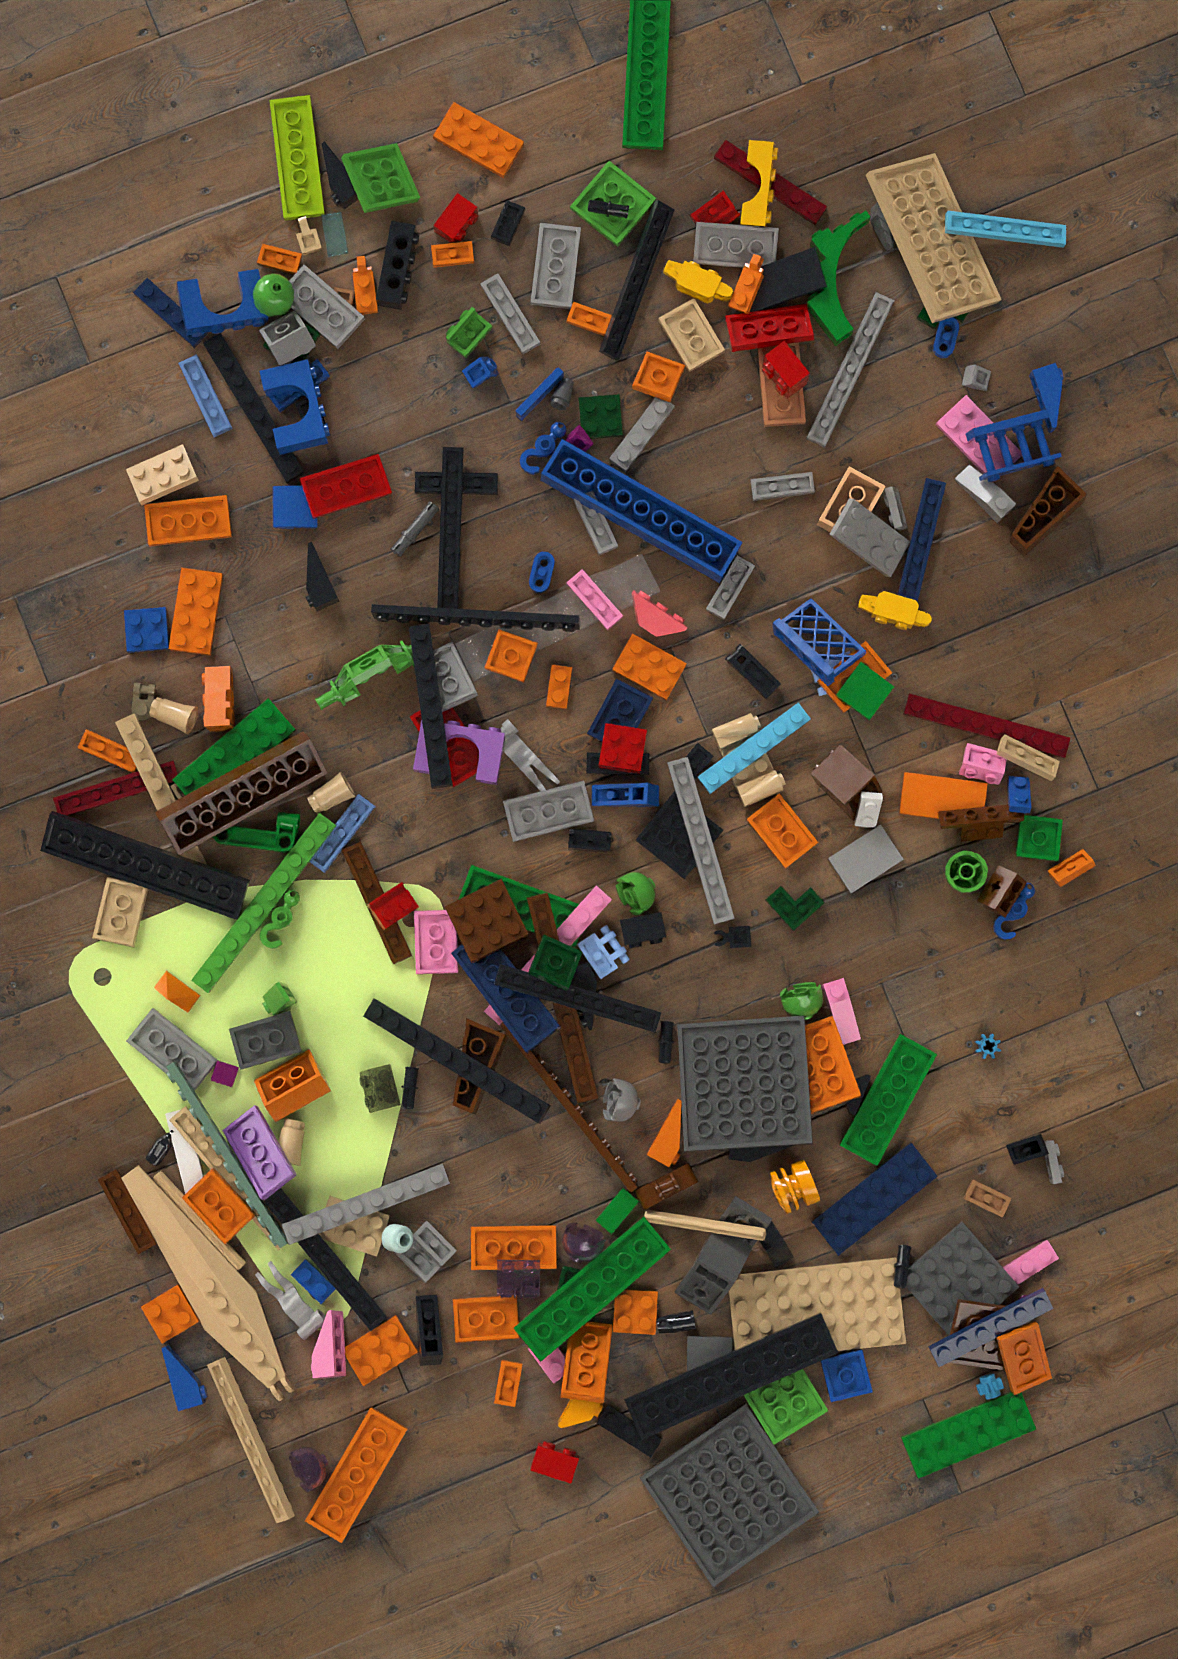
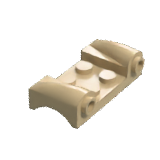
[711,713,786,807]

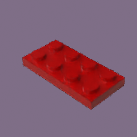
[725,304,814,352]
[300,454,392,519]
[409,707,479,788]

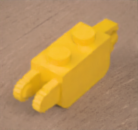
[663,260,733,304]
[858,591,932,630]

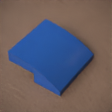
[273,486,317,529]

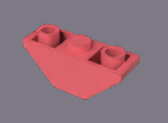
[632,590,687,637]

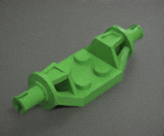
[315,640,414,710]

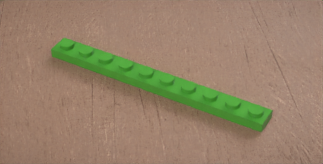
[191,813,337,993]

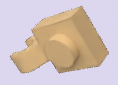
[296,216,322,255]

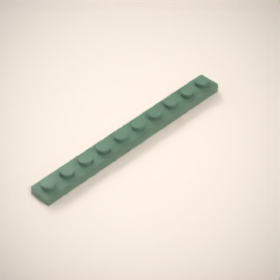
[166,1062,288,1248]

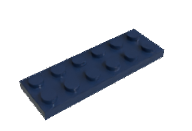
[451,944,561,1053]
[811,1143,938,1256]

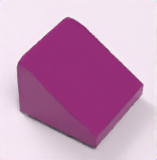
[565,425,593,452]
[211,1060,239,1087]

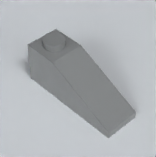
[954,465,1016,524]

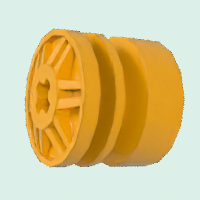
[770,1159,820,1214]

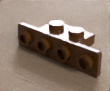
[938,804,1025,842]

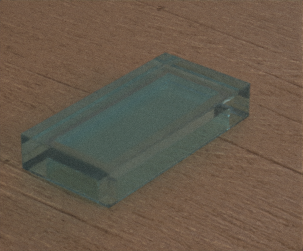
[321,212,348,257]

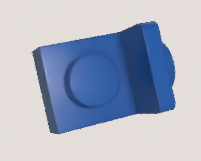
[462,357,499,388]

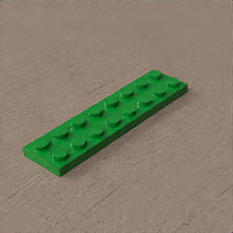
[622,0,671,150]
[513,1217,671,1362]

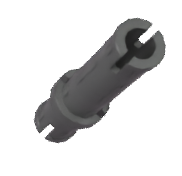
[390,501,440,557]

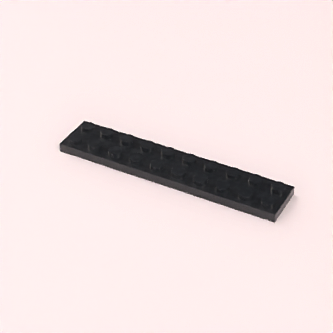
[40,811,250,920]
[624,1312,838,1440]

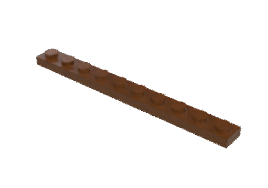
[527,893,598,1103]
[500,1022,638,1192]

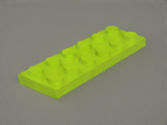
[269,95,325,221]

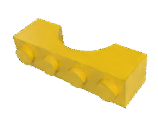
[741,140,778,227]

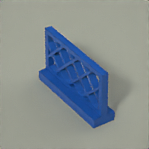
[773,598,866,686]

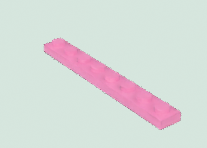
[484,885,612,1025]

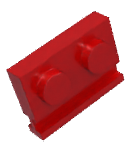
[689,190,740,224]
[367,882,419,931]

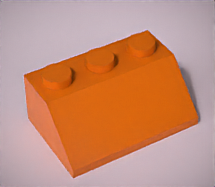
[254,1049,331,1122]

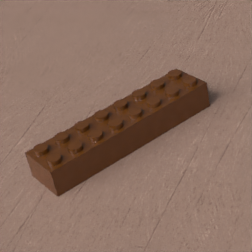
[155,731,327,855]

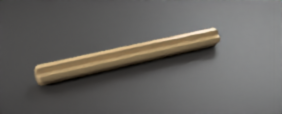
[153,1171,246,1270]
[644,1210,766,1241]

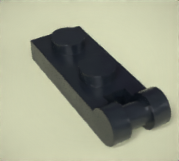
[725,644,781,699]

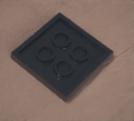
[635,791,723,880]

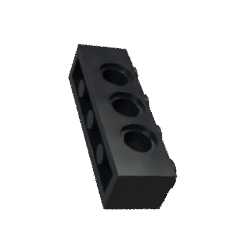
[376,221,419,310]

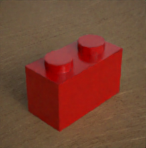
[433,193,479,243]
[530,1441,579,1484]

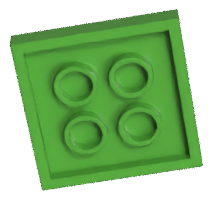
[341,143,420,213]
[570,161,657,247]
[744,1369,828,1445]

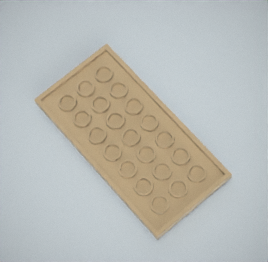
[866,153,1002,323]
[728,1257,906,1351]

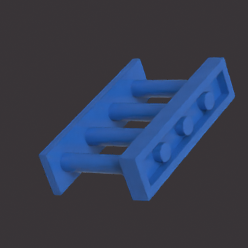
[965,409,1062,482]

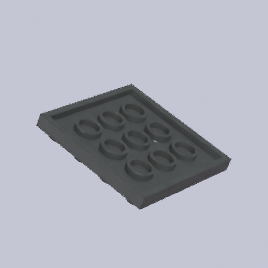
[906,1221,1019,1335]

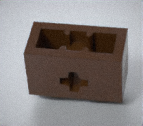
[977,865,1027,918]

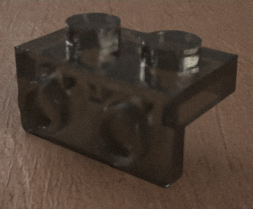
[359,1064,401,1113]

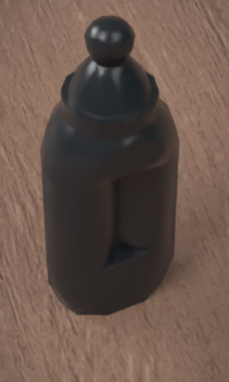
[146,1130,174,1166]

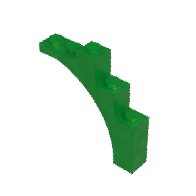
[807,211,871,346]

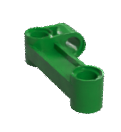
[213,812,300,853]

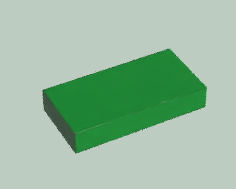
[595,1188,639,1234]

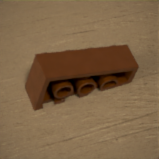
[1010,466,1087,556]
[453,1018,509,1115]

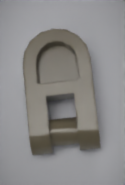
[132,682,156,721]

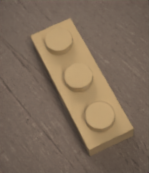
[997,734,1060,781]

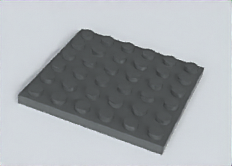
[677,1016,813,1152]
[640,1403,819,1587]

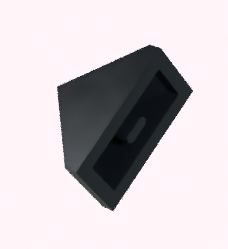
[845,1074,871,1115]
[1006,1133,1049,1165]
[759,1221,793,1268]

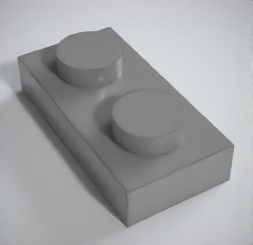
[884,486,908,531]
[1044,1140,1064,1184]

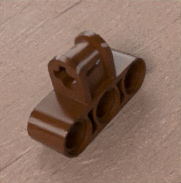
[634,1163,699,1210]

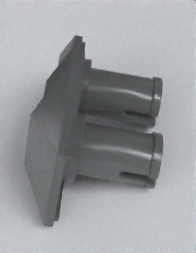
[870,202,895,252]

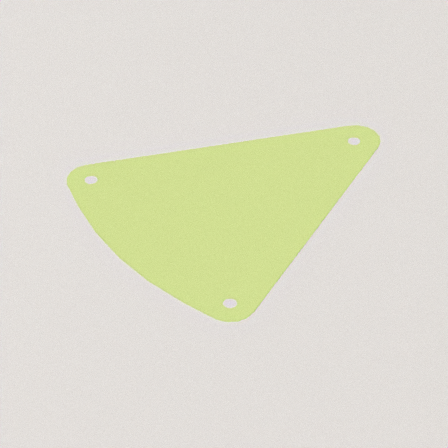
[69,880,444,1330]

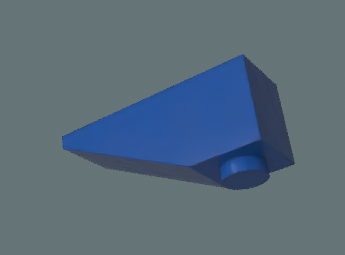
[1029,363,1063,433]
[592,783,659,807]
[161,1345,208,1411]

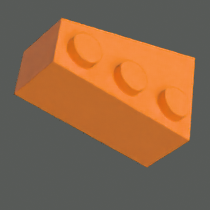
[202,666,235,732]

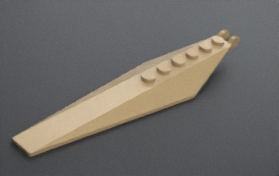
[121,1165,294,1401]

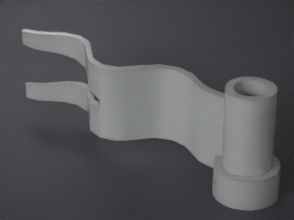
[500,719,560,791]
[255,1261,326,1340]

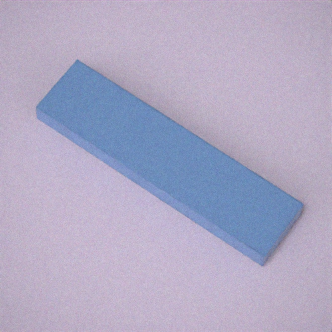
[178,354,233,437]
[310,794,375,873]

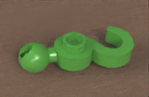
[260,890,300,949]

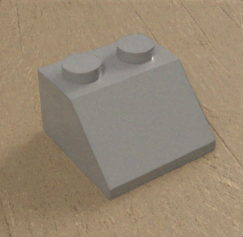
[259,310,316,366]

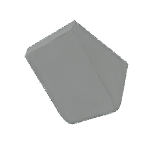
[962,364,991,391]

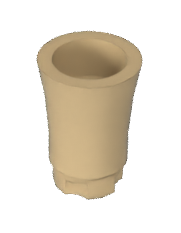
[149,697,198,734]
[307,772,356,814]
[278,1119,305,1166]

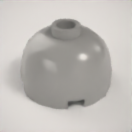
[603,1078,641,1122]

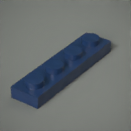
[133,278,208,348]

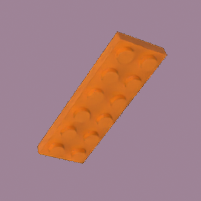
[305,1407,408,1543]

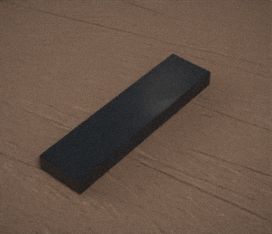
[415,472,498,495]

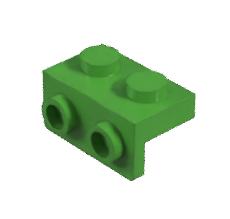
[446,307,493,358]

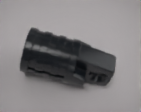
[657,1310,696,1333]

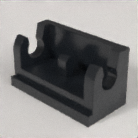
[568,828,612,853]

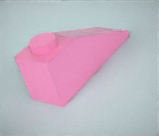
[821,978,861,1045]
[311,1310,346,1379]

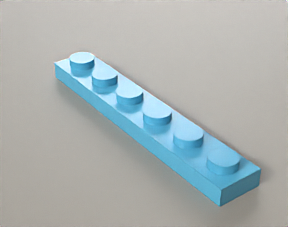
[945,211,1066,248]
[697,702,811,794]

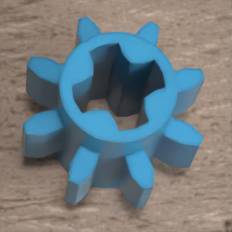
[975,1034,1001,1059]
[976,1373,1004,1399]

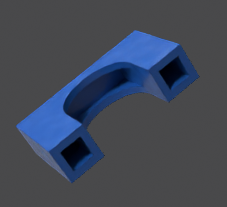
[176,269,269,337]
[259,359,330,455]

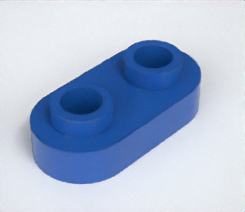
[933,317,959,358]
[529,552,555,593]

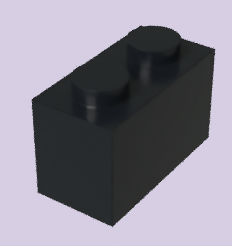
[620,912,666,949]

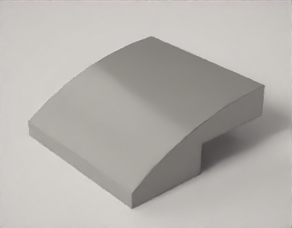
[395,1221,457,1283]

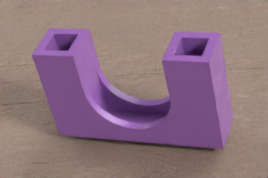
[413,720,505,785]

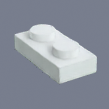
[855,792,883,828]

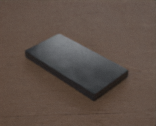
[738,247,828,312]

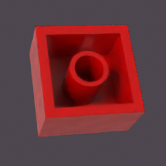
[762,341,810,399]
[599,723,647,774]

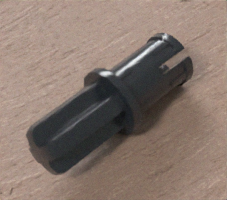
[587,200,629,219]
[658,1021,674,1064]
[401,1067,419,1109]
[894,1245,912,1289]

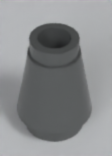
[550,378,574,410]

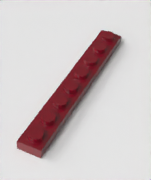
[903,693,1071,758]

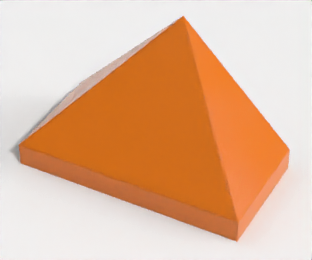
[154,971,201,1013]

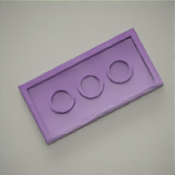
[222,1105,297,1200]

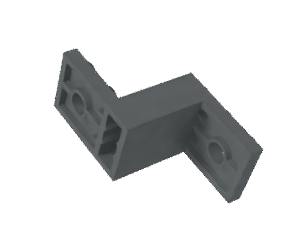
[674,1196,772,1315]

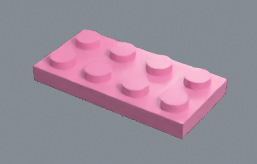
[935,395,1022,483]

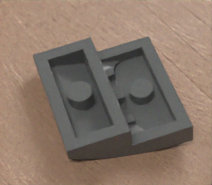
[687,1335,733,1371]

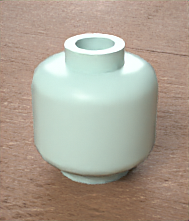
[381,1224,413,1253]

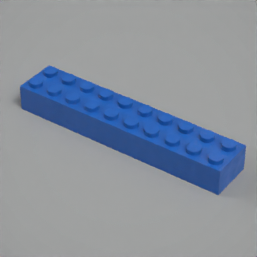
[541,439,742,583]

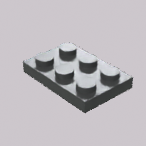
[229,1011,302,1070]

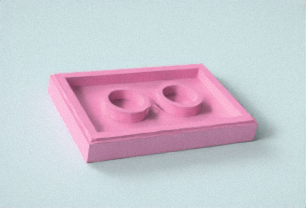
[414,910,458,974]

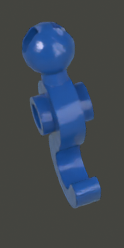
[520,422,566,475]
[993,882,1035,940]

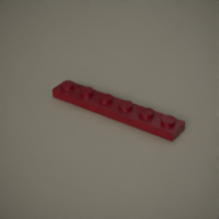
[714,140,827,225]
[53,760,178,816]

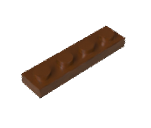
[98,1169,157,1254]

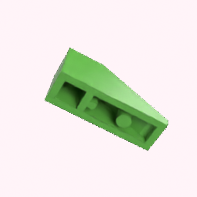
[262,982,297,1015]

